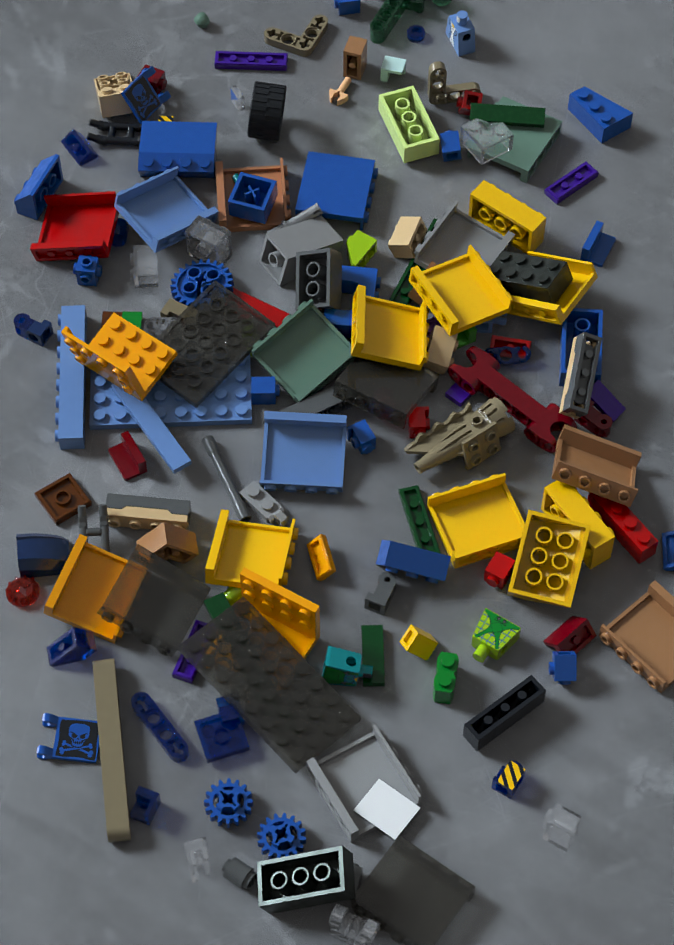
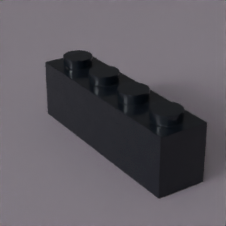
[463,675,546,751]

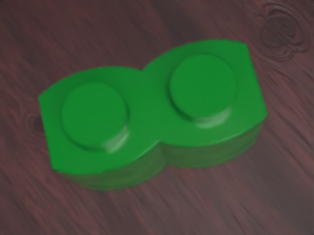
[433,652,459,704]

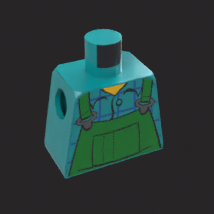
[321,646,373,687]

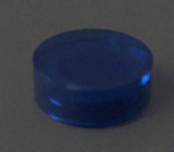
[407,25,425,43]

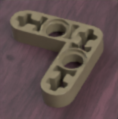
[264,14,328,57]
[427,61,481,105]

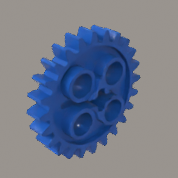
[170,259,234,313]

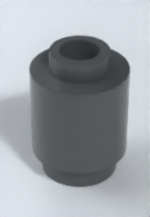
[222,857,257,890]

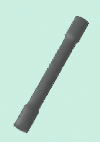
[202,435,252,522]

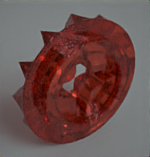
[5,575,40,607]

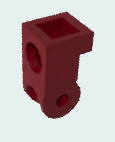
[574,400,613,438]

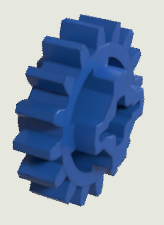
[204,778,253,828]
[257,813,306,860]

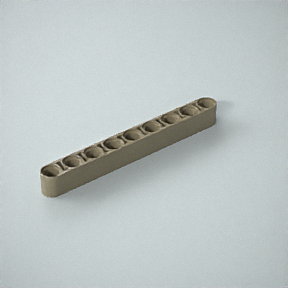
[92,658,131,843]

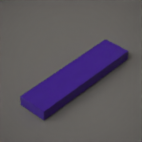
[214,51,288,71]

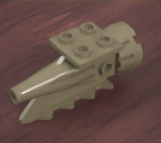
[404,397,515,474]

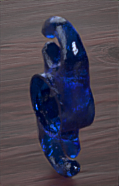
[484,346,531,365]

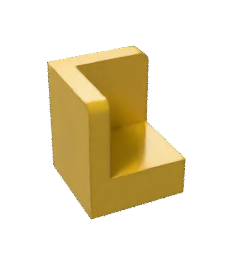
[400,624,438,660]

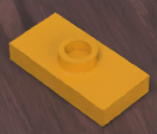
[307,534,336,581]

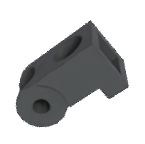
[364,571,397,616]

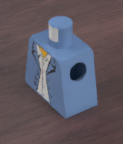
[446,10,475,57]

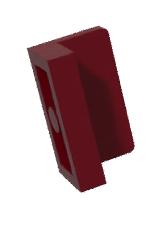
[108,431,147,481]
[543,616,597,654]

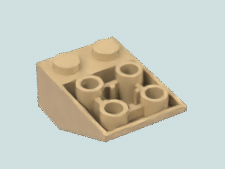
[94,72,133,118]

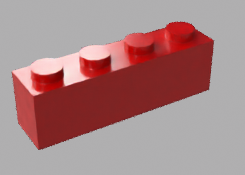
[587,492,659,564]

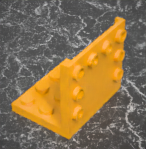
[61,312,178,401]
[206,567,320,697]

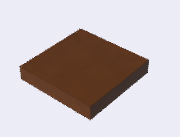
[34,473,92,526]

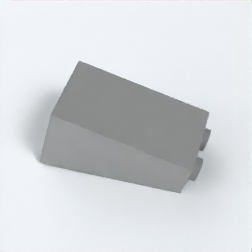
[258,216,344,286]

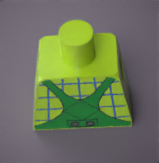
[471,608,521,663]

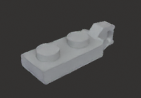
[239,481,288,527]

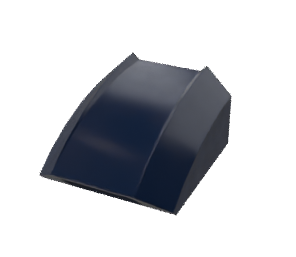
[16,533,70,579]

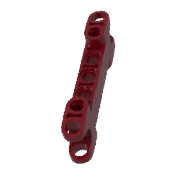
[448,346,577,453]

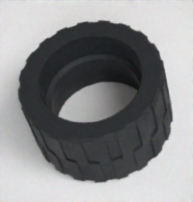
[247,81,287,142]

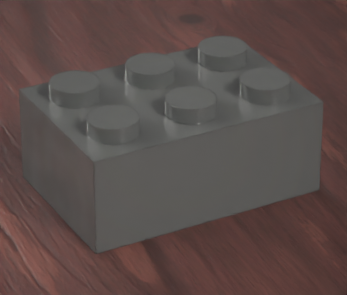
[295,248,342,313]

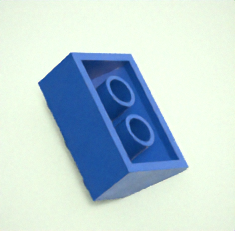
[14,154,63,220]

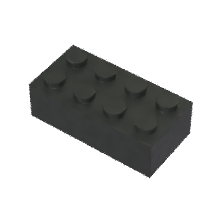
[490,251,573,304]
[257,846,356,914]

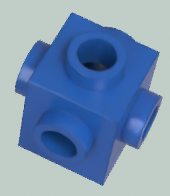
[73,255,102,287]

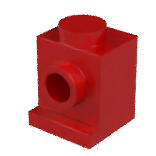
[408,406,430,438]

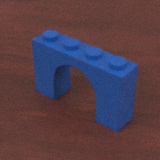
[324,265,381,339]

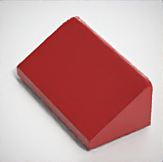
[489,335,531,361]

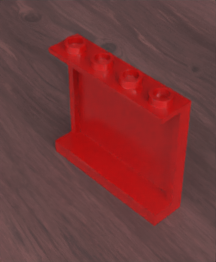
[30,191,119,261]

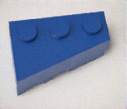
[568,86,633,144]
[376,540,451,584]

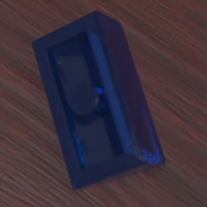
[61,128,98,166]

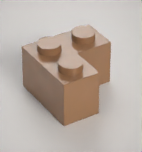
[136,522,199,568]

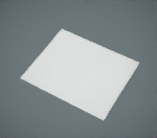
[353,779,420,840]

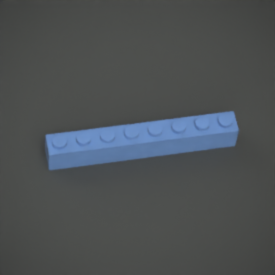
[55,305,87,450]

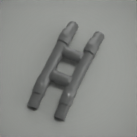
[77,504,110,552]

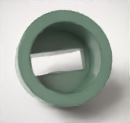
[194,12,210,28]

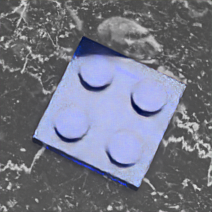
[194,708,250,763]

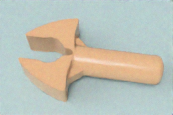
[329,77,352,106]

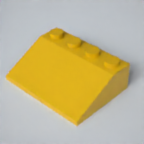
[507,510,591,608]

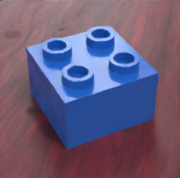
[228,172,278,224]

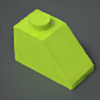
[346,230,377,267]

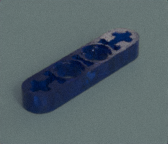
[131,692,189,763]

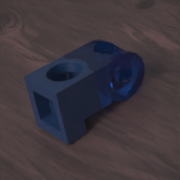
[13,313,53,347]

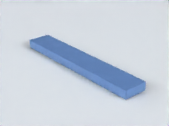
[111,383,192,474]

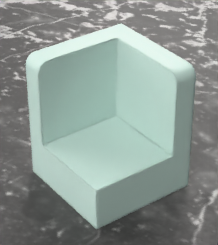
[380,55,406,82]

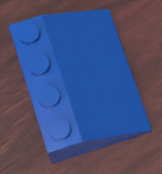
[138,121,217,178]

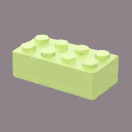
[378,85,440,163]

